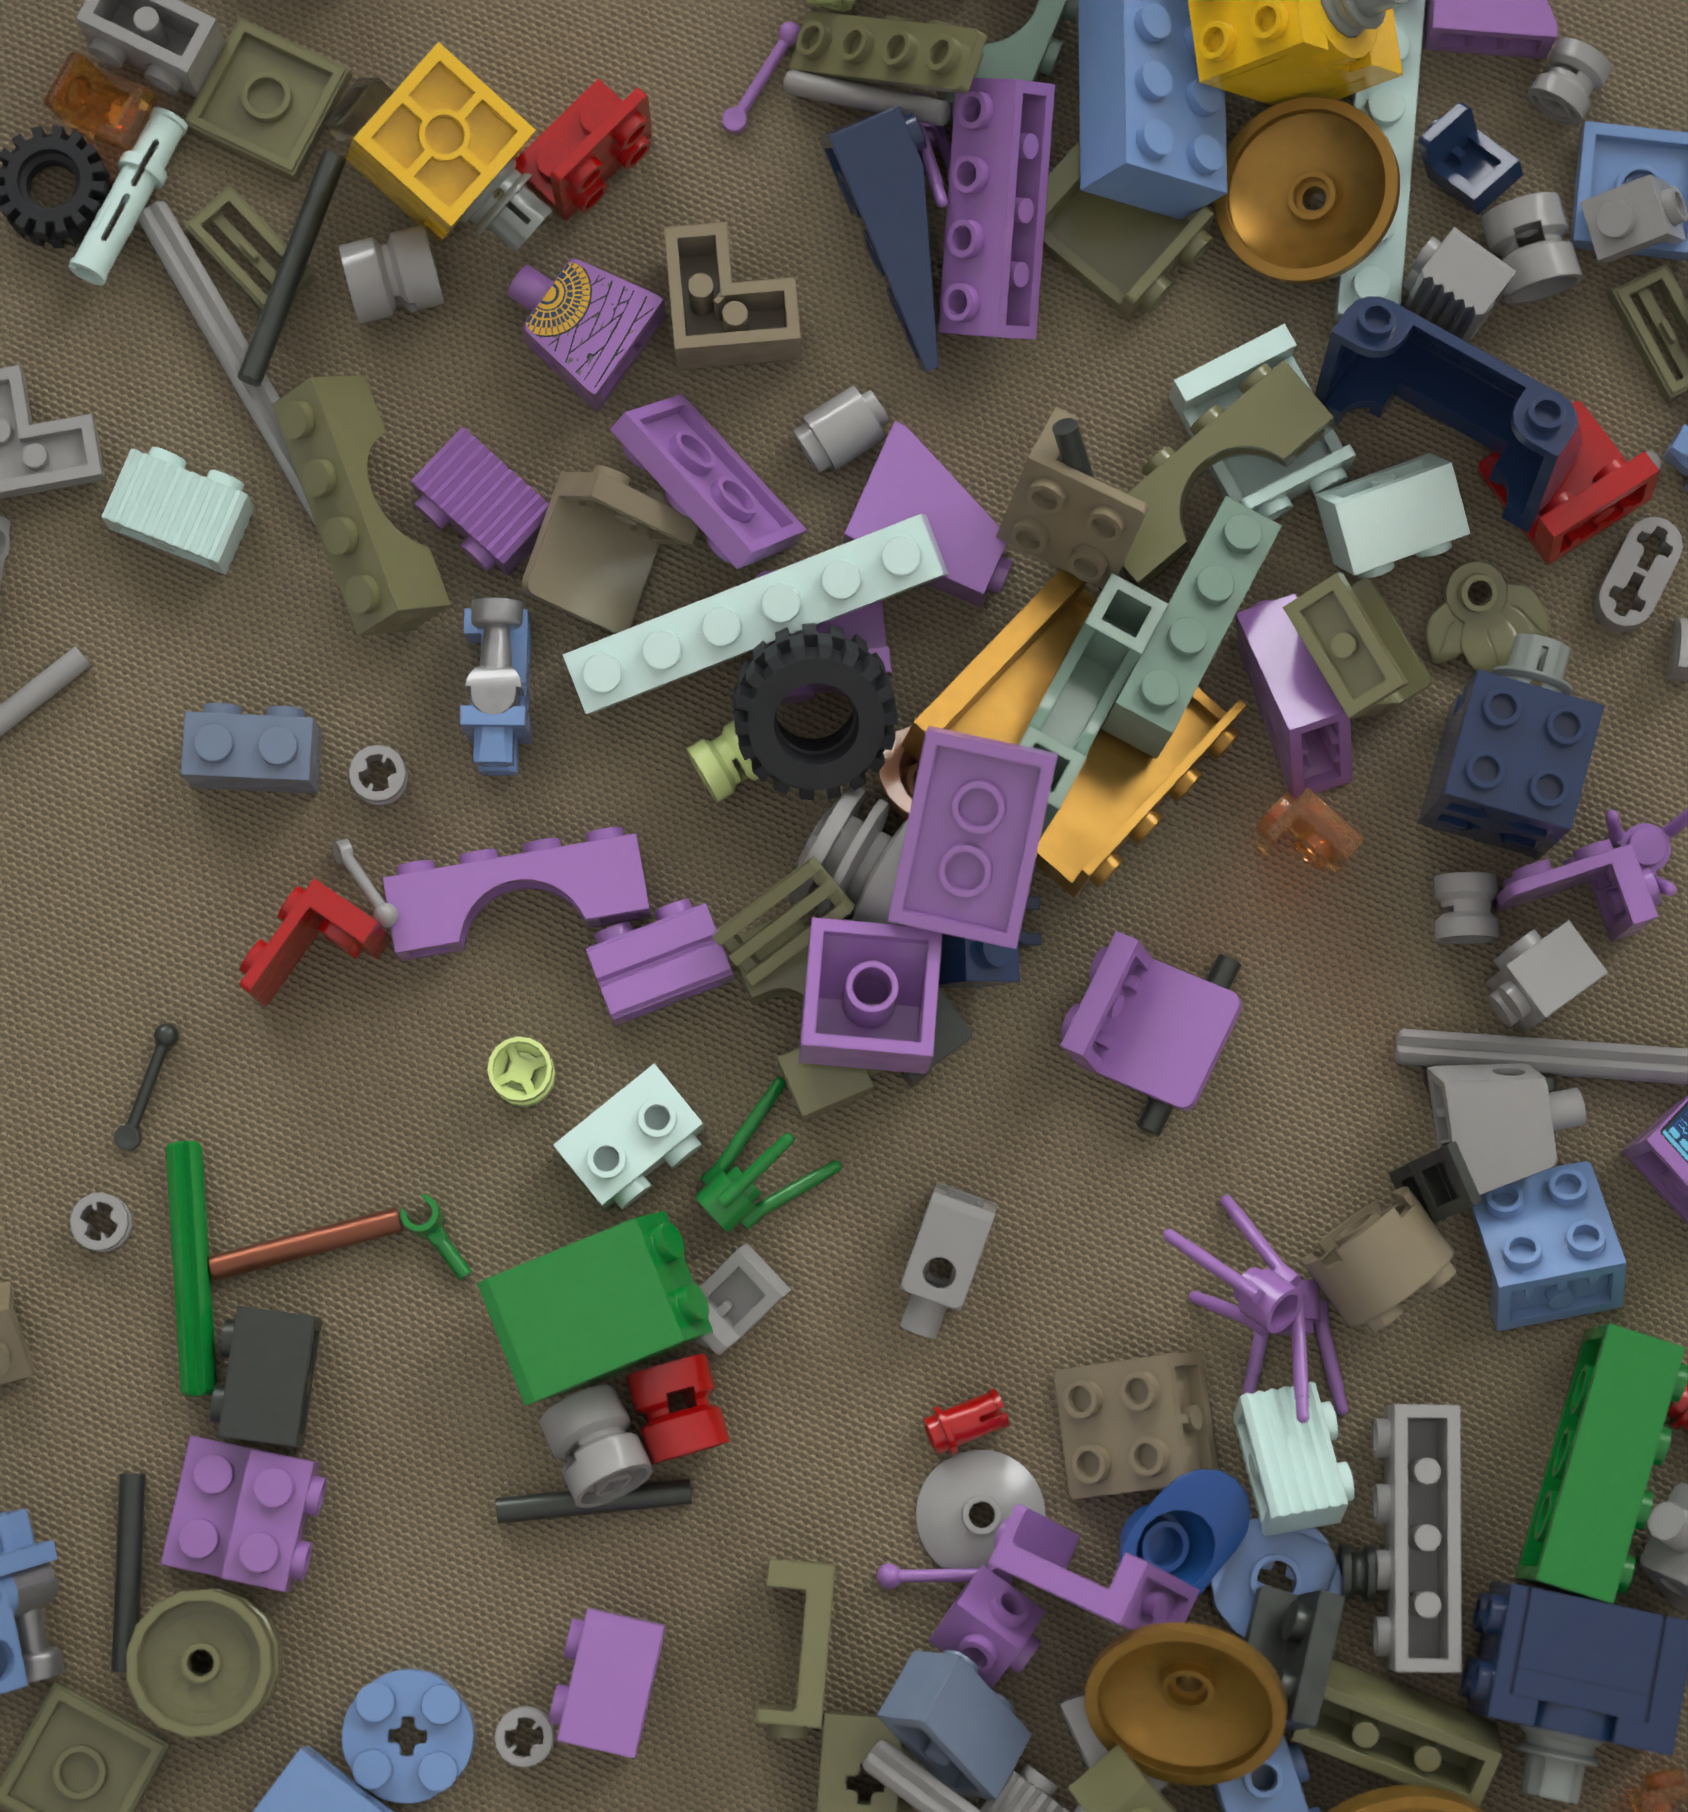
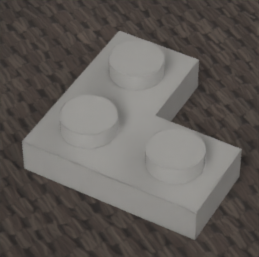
[0,365,106,499]

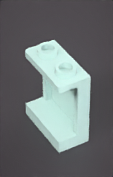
[1169,324,1356,521]

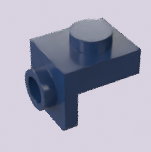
[1418,102,1523,215]

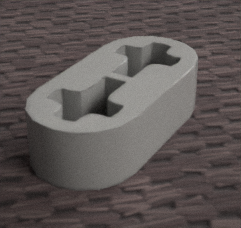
[1593,517,1683,633]

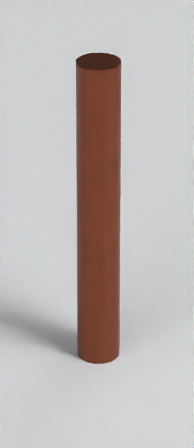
[208,1207,403,1281]

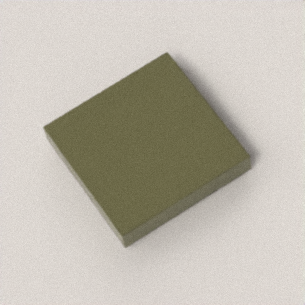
[184,17,352,183]
[0,1681,172,1812]

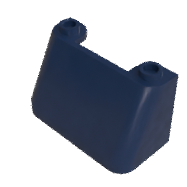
[1314,296,1583,533]

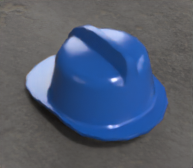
[1119,1469,1251,1597]

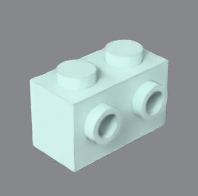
[1314,453,1471,578]
[553,1064,705,1210]

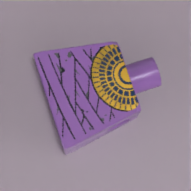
[507,258,666,412]

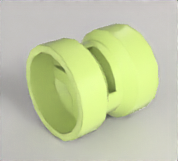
[686,720,759,803]
[487,1036,556,1107]

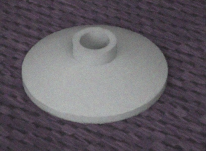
[916,1450,1045,1569]

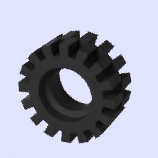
[0,125,112,249]

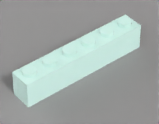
[563,514,949,714]

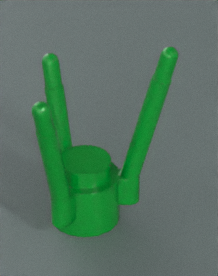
[694,1077,842,1233]

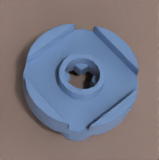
[1209,1517,1342,1639]
[342,1669,475,1803]

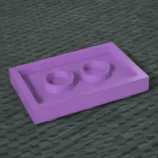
[610,394,807,569]
[887,726,1058,949]

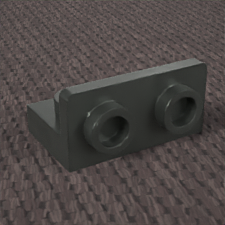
[1244,1585,1345,1732]

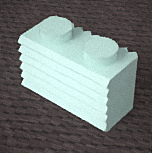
[101,447,254,575]
[1233,1382,1354,1536]

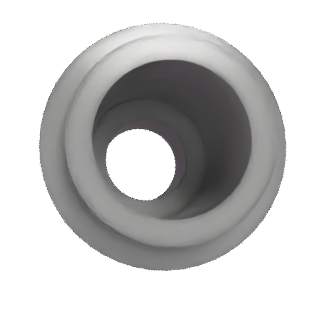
[792,386,890,473]

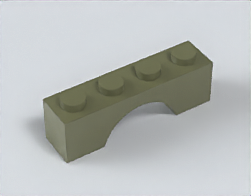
[1117,360,1335,589]
[271,375,451,636]

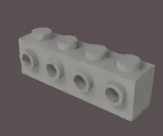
[1373,1404,1462,1673]

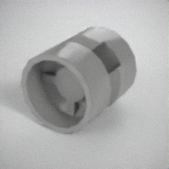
[1480,192,1584,305]
[339,224,445,325]
[539,1385,653,1508]

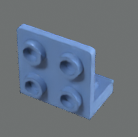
[1470,1161,1627,1331]

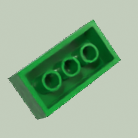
[1514,1323,1688,1604]

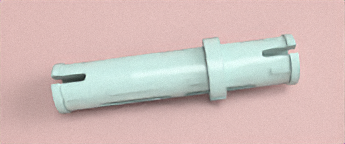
[68,107,188,286]

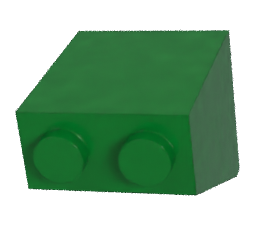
[477,1211,713,1406]

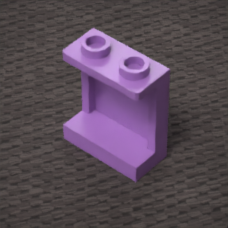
[989,1504,1200,1631]

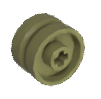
[126,1588,283,1737]

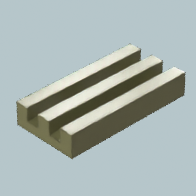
[184,185,316,312]
[1608,263,1688,404]
[712,856,855,986]

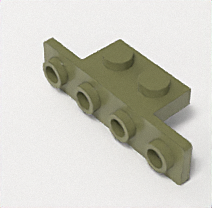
[789,11,987,94]

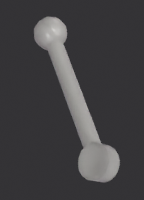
[332,838,399,928]

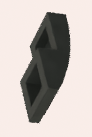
[1388,1141,1483,1223]

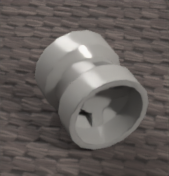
[1527,37,1612,126]
[1433,872,1499,944]

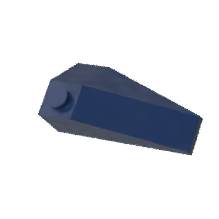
[818,105,938,372]

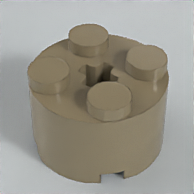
[1302,1187,1457,1332]

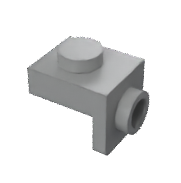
[1580,174,1688,264]
[696,1243,791,1355]

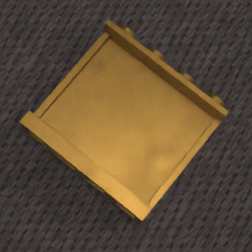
[901,569,1247,898]

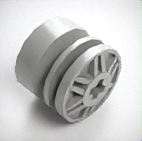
[788,785,908,925]

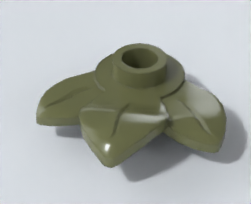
[1425,561,1550,673]

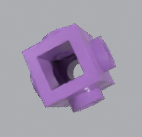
[928,1565,1046,1687]

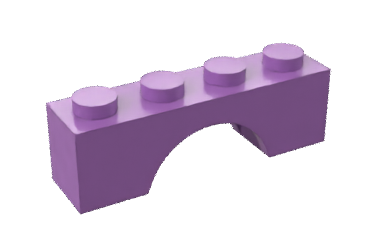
[383,827,652,961]

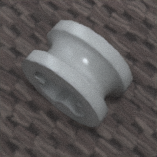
[349,745,409,806]
[70,1192,133,1252]
[495,1706,556,1767]

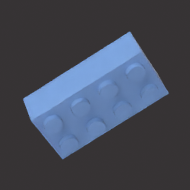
[1078,0,1227,220]

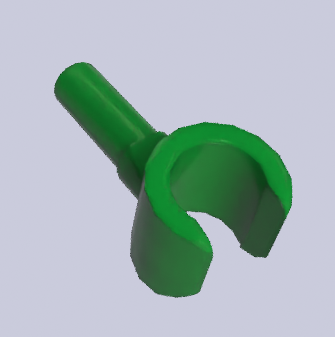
[401,1194,472,1280]

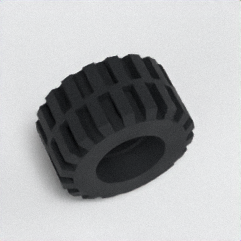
[733,623,898,800]

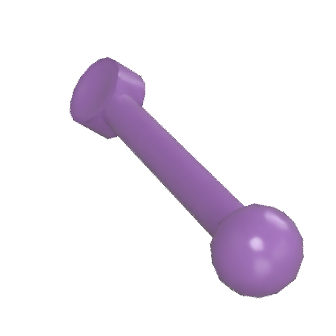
[722,21,801,134]
[876,1563,1013,1589]

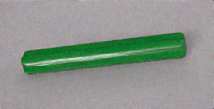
[165,1140,217,1397]

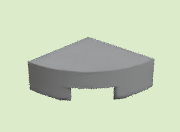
[1665,617,1688,683]

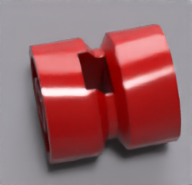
[626,1353,730,1465]

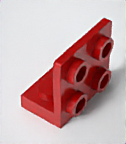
[515,78,652,221]
[1477,401,1660,565]
[239,878,392,1007]

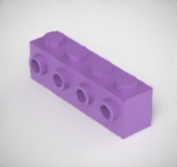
[938,78,1055,339]

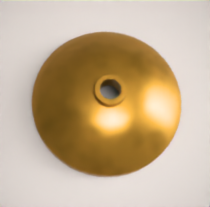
[1214,97,1400,284]
[1084,1622,1287,1786]

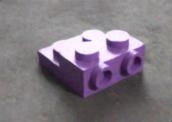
[161,1435,327,1592]

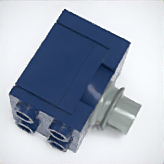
[1417,633,1605,859]
[1460,1582,1688,1804]

